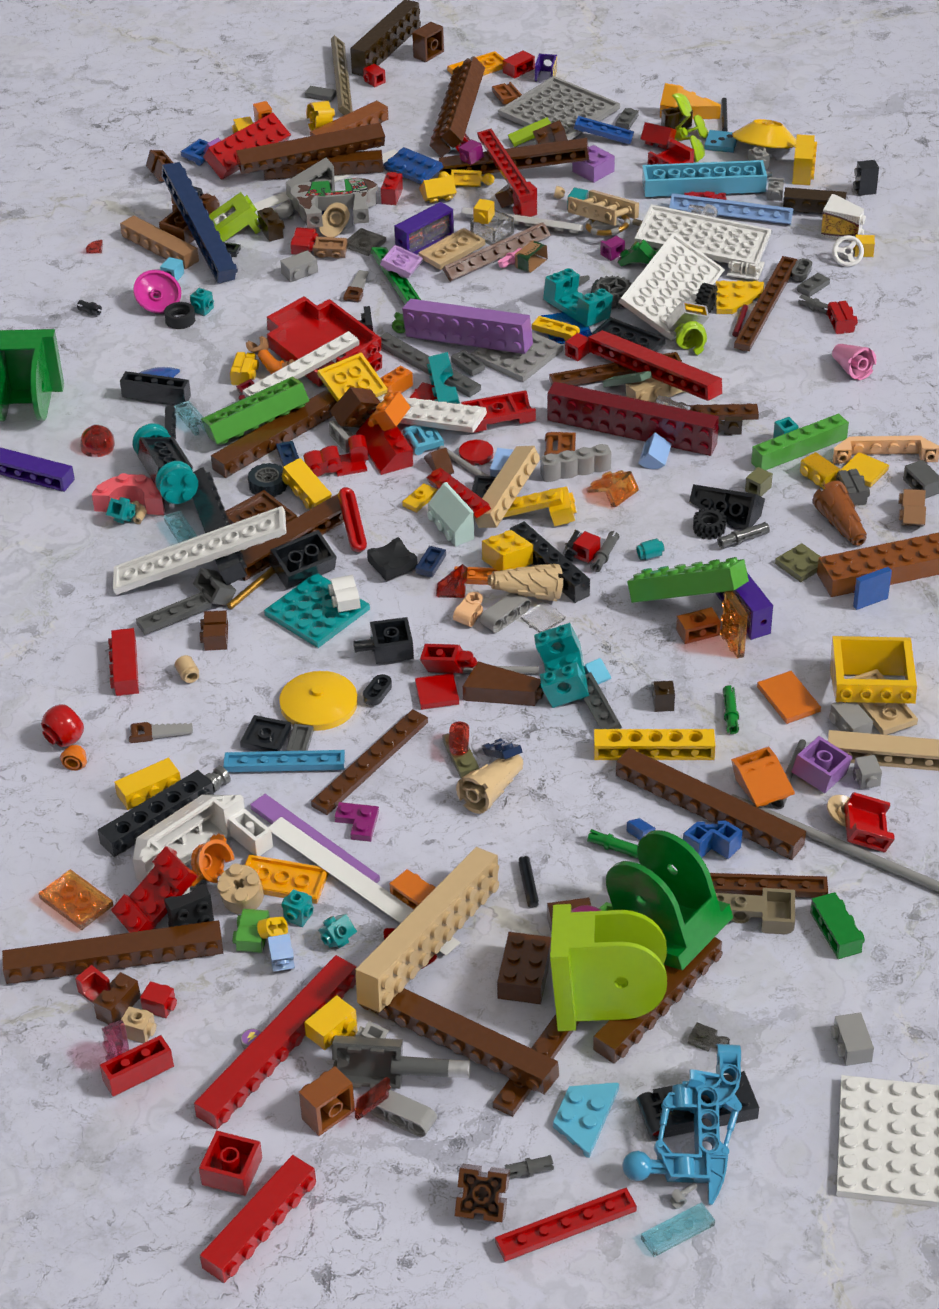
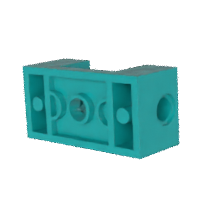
[543,268,613,327]
[534,622,589,708]

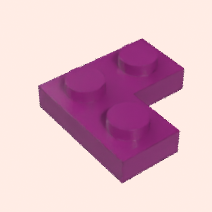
[335,802,379,842]

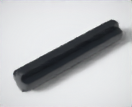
[519,856,539,908]

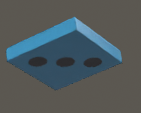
[704,130,737,153]

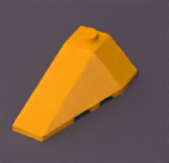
[660,83,721,119]

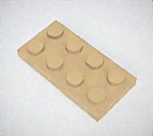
[419,228,485,270]
[849,669,918,735]

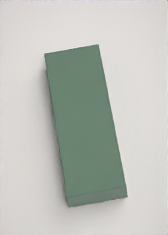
[602,371,652,387]

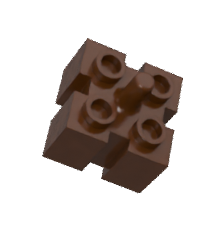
[454,1163,510,1223]

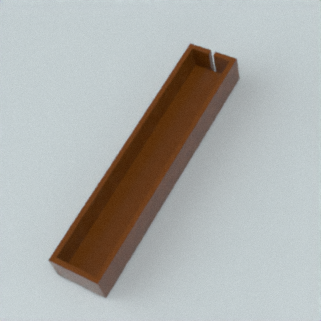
[429,56,485,157]

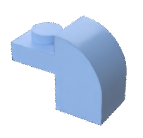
[268,934,295,972]

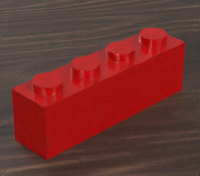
[108,628,139,696]

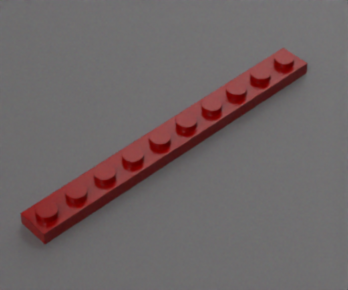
[477,129,535,203]

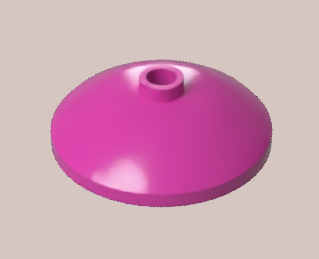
[133,270,182,314]

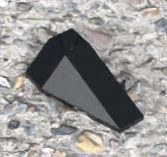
[689,484,765,529]

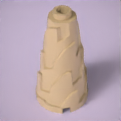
[488,564,563,601]
[456,755,523,814]

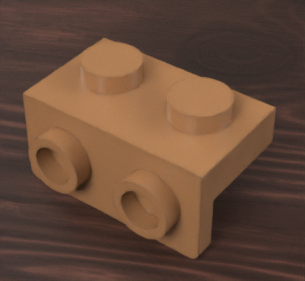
[313,237,348,258]

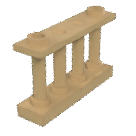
[568,190,639,226]

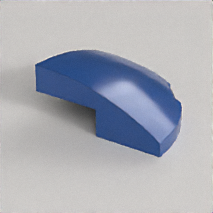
[139,367,180,378]

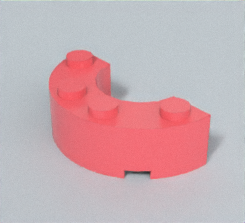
[92,473,165,515]

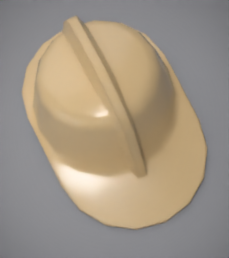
[319,203,350,237]

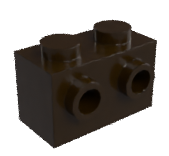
[257,207,285,242]

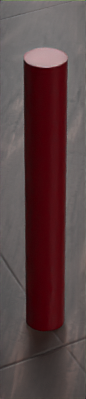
[732,304,748,337]

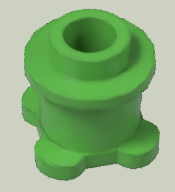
[392,312,405,333]

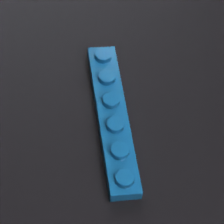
[223,750,345,772]

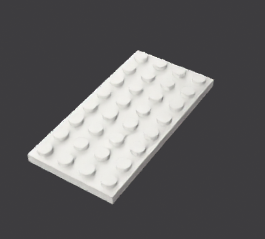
[634,204,772,267]
[619,232,725,341]

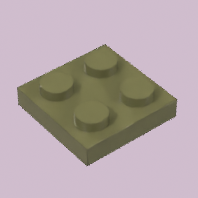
[775,543,821,582]

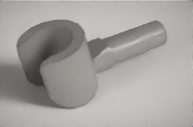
[670,1182,697,1209]

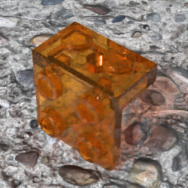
[586,470,639,507]

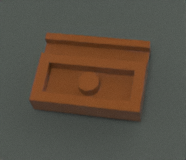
[492,82,522,105]

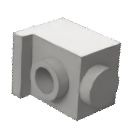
[767,177,784,201]

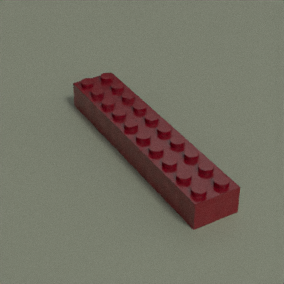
[547,381,719,456]

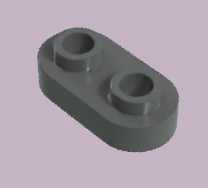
[791,258,812,282]

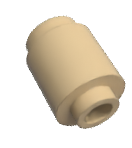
[174,655,199,683]

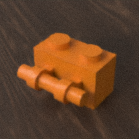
[368,391,411,431]

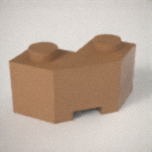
[898,489,926,526]

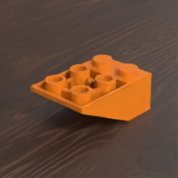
[731,746,795,807]

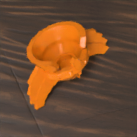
[190,833,235,887]

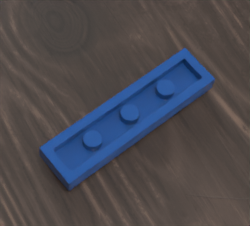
[574,116,634,144]

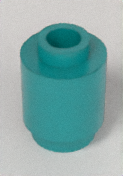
[636,538,665,560]

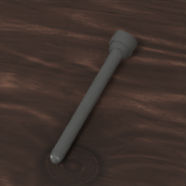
[769,739,806,809]

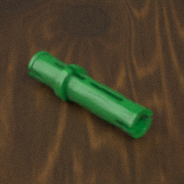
[722,685,739,734]
[587,829,638,858]

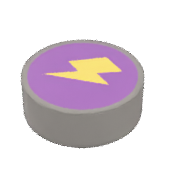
[241,1028,261,1049]

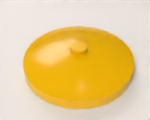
[279,671,358,731]

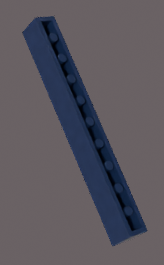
[161,162,238,283]

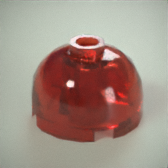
[80,425,115,457]

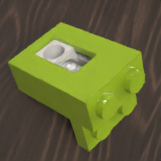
[209,192,261,242]

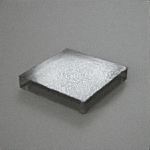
[347,228,386,256]

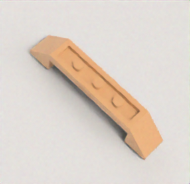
[832,436,939,464]

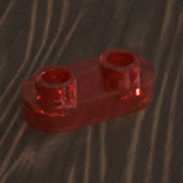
[449,721,470,755]

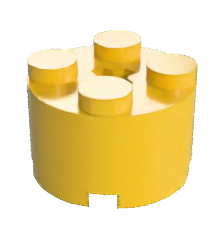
[306,101,335,131]

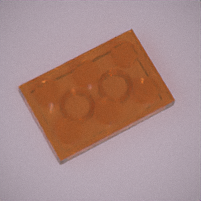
[720,591,748,659]
[38,869,114,930]

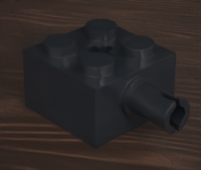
[353,617,414,664]

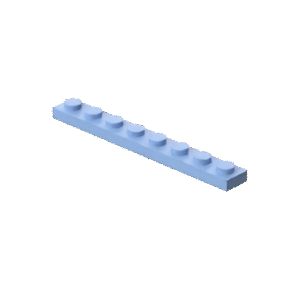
[669,193,794,225]

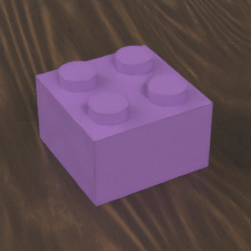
[572,145,615,183]
[792,736,852,793]

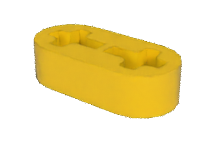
[257,917,288,939]

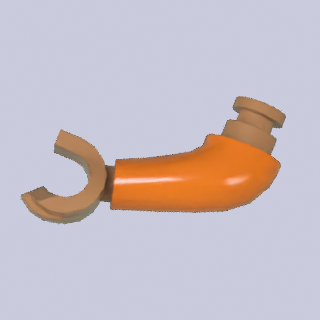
[246,336,294,374]

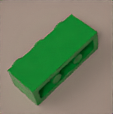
[810,892,865,959]

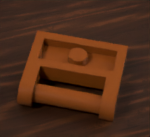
[544,432,576,455]

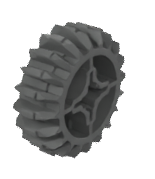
[591,275,632,309]

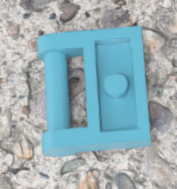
[403,425,444,455]

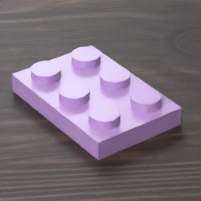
[380,245,423,279]

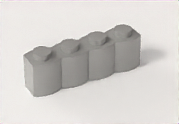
[540,444,611,482]

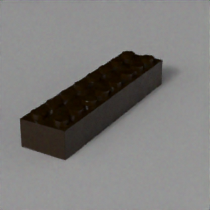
[350,0,421,76]

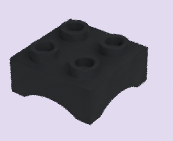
[367,537,418,581]
[164,883,214,927]

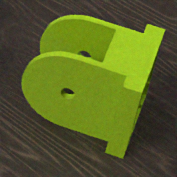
[550,904,667,1031]

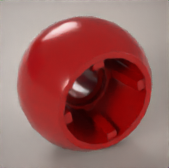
[41,704,84,747]

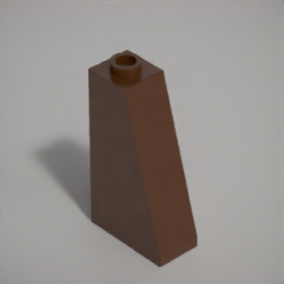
[462,661,544,706]

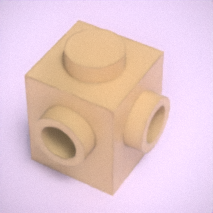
[119,1006,157,1043]

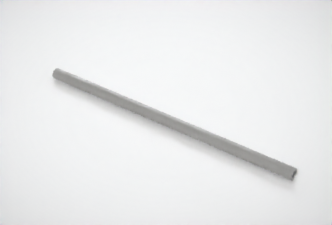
[731,794,939,893]

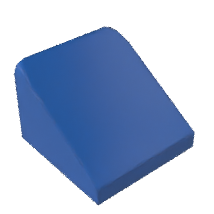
[626,818,656,840]

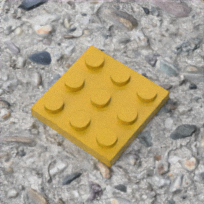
[317,353,388,402]

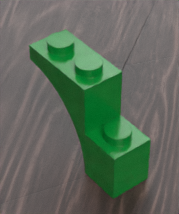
[617,239,661,267]

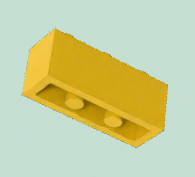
[282,458,332,510]
[114,757,181,810]

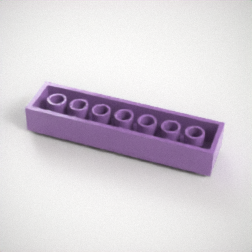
[402,299,533,354]

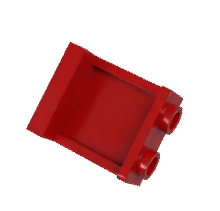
[648,139,694,165]
[844,792,895,852]

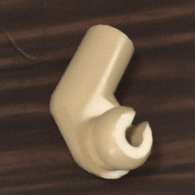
[131,501,147,524]

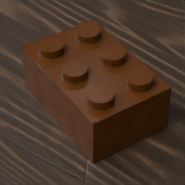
[497,932,551,1005]

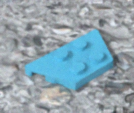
[553,1083,619,1158]

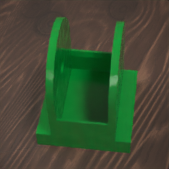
[0,329,64,422]
[606,830,733,970]

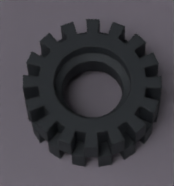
[695,283,718,313]
[693,508,726,540]

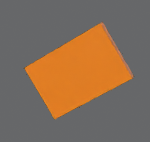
[757,671,821,724]

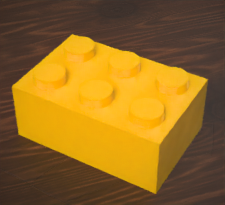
[792,134,817,185]

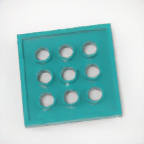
[264,574,370,648]

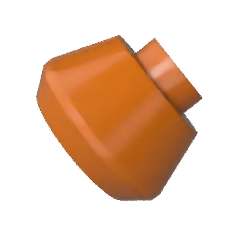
[60,745,87,771]

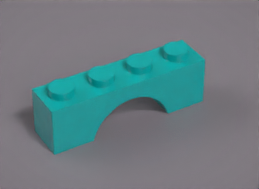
[427,352,460,404]

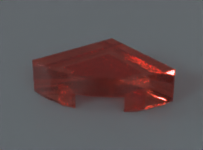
[86,240,103,253]

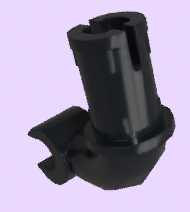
[563,529,582,563]

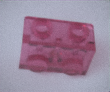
[101,1020,129,1061]

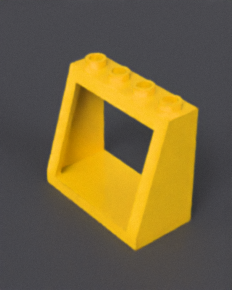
[830,636,917,704]

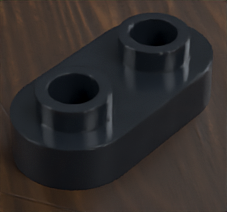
[363,674,392,706]

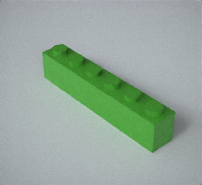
[751,413,849,470]

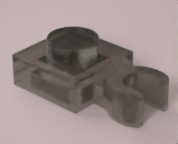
[688,1022,730,1052]

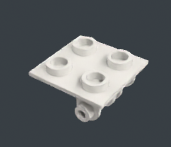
[727,261,765,281]

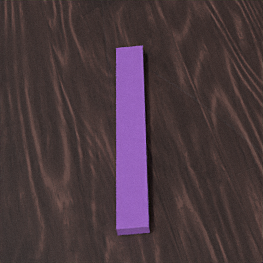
[250,793,380,883]

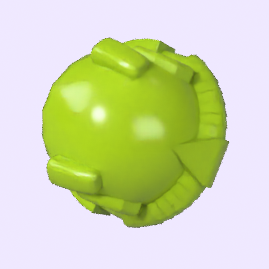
[674,321,707,355]

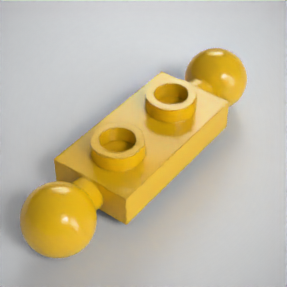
[438,170,495,187]

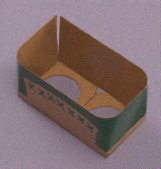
[515,240,548,273]

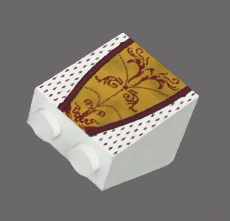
[821,194,866,243]

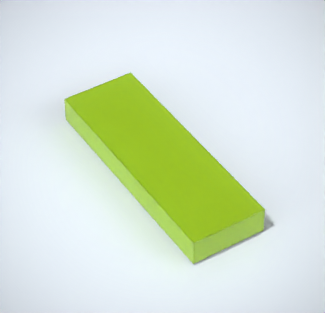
[508,117,551,147]

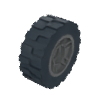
[248,463,288,497]

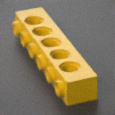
[594,729,716,760]

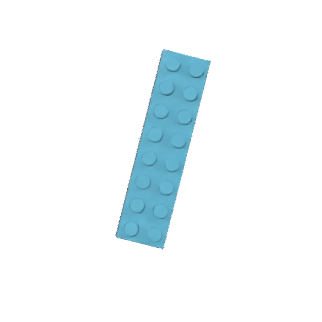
[642,160,767,198]

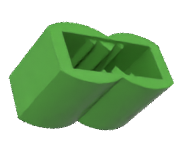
[232,909,270,953]

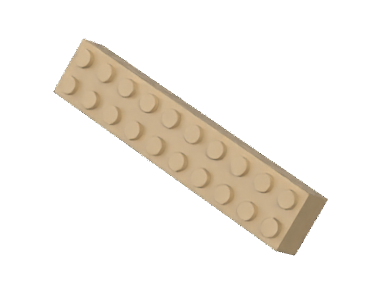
[355,847,499,1013]

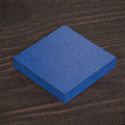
[853,567,892,610]

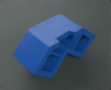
[683,821,742,859]

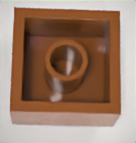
[299,1066,355,1136]

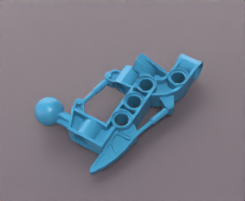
[622,1044,742,1205]

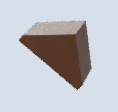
[424,448,454,475]

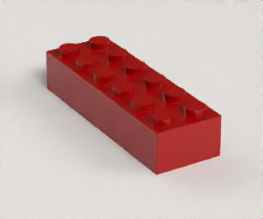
[203,113,291,180]

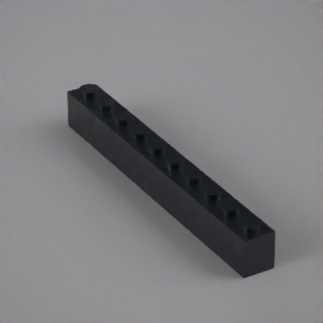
[192,467,247,585]

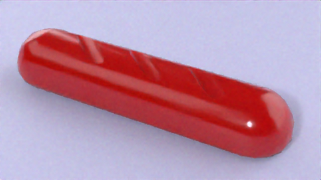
[338,487,367,553]

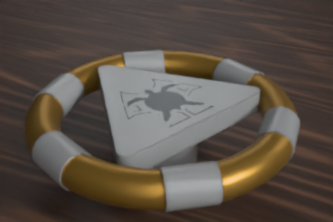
[585,215,630,236]

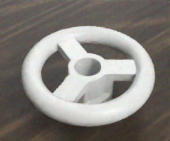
[832,235,864,267]

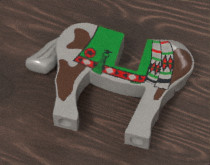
[274,178,378,228]

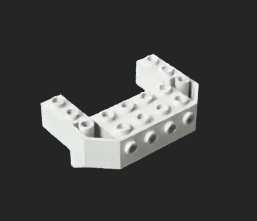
[133,795,273,895]

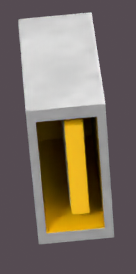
[666,301,709,332]

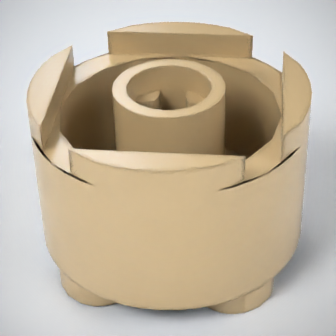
[217,863,264,914]

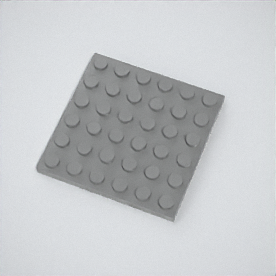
[498,76,620,140]

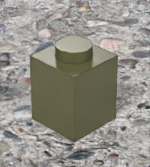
[745,467,773,497]

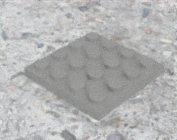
[471,332,563,382]

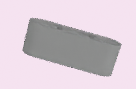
[479,593,531,633]
[368,1088,437,1137]

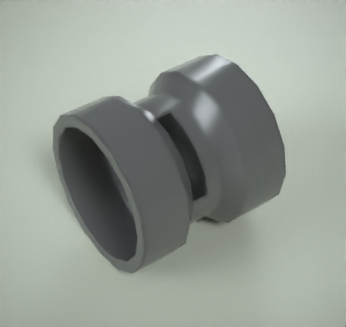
[205,765,231,793]

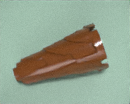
[812,481,867,546]

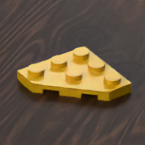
[715,280,764,314]

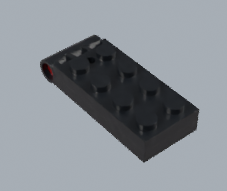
[636,1071,760,1141]

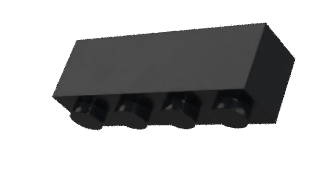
[120,371,191,406]

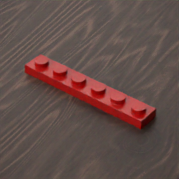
[426,468,491,519]
[495,1187,637,1262]

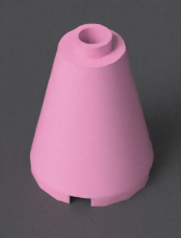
[832,344,877,380]

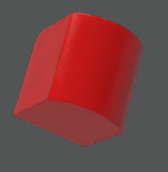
[348,435,368,462]

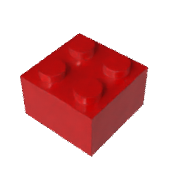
[199,1130,263,1196]

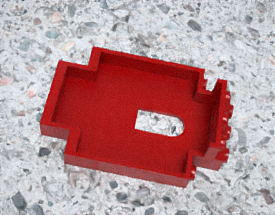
[267,296,382,387]

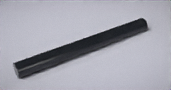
[721,98,728,132]

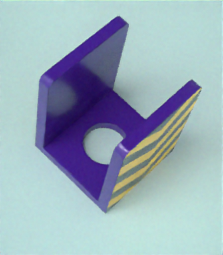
[535,53,557,82]

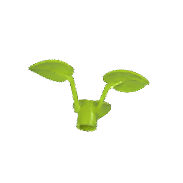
[672,93,709,162]

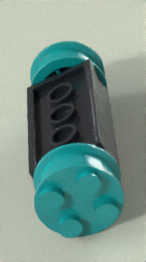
[132,423,198,504]

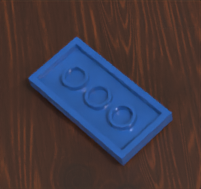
[383,147,443,184]

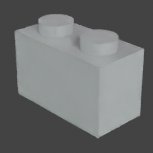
[280,250,318,282]
[829,702,873,734]
[831,1012,874,1066]

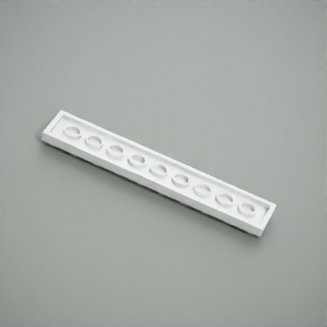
[113,506,286,595]

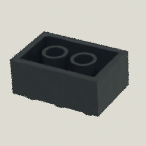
[269,530,337,589]

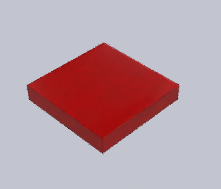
[415,673,459,709]

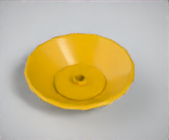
[732,119,796,149]

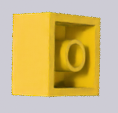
[482,530,533,571]

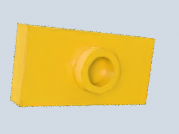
[402,483,438,513]

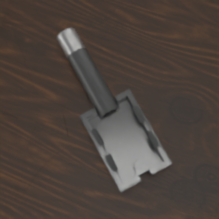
[332,1035,470,1089]

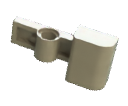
[716,888,795,935]

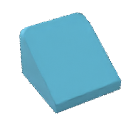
[584,658,611,684]

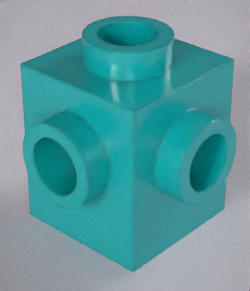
[190,288,214,316]
[106,497,136,524]
[281,889,314,928]
[318,914,357,948]

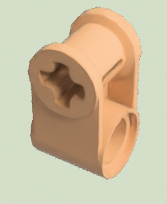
[453,592,483,627]

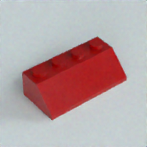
[356,418,413,475]

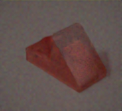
[436,564,468,598]

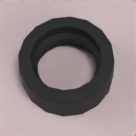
[164,302,196,329]

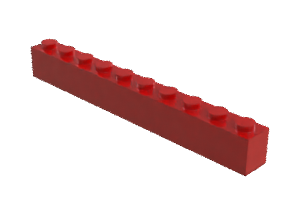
[588,330,722,401]
[194,955,357,1129]

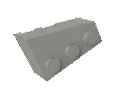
[286,158,335,199]

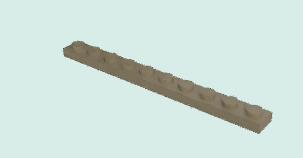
[331,35,353,115]

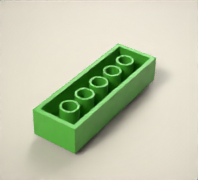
[201,376,309,444]
[627,557,749,603]

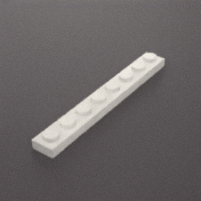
[461,207,584,234]
[243,331,359,397]

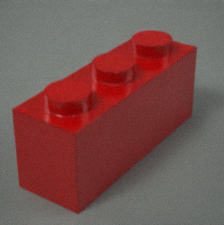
[100,1035,174,1097]

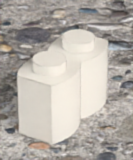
[328,575,361,612]

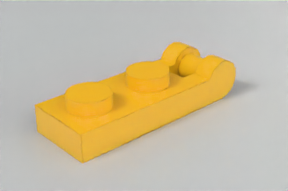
[532,316,580,341]

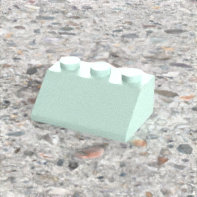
[427,482,474,547]

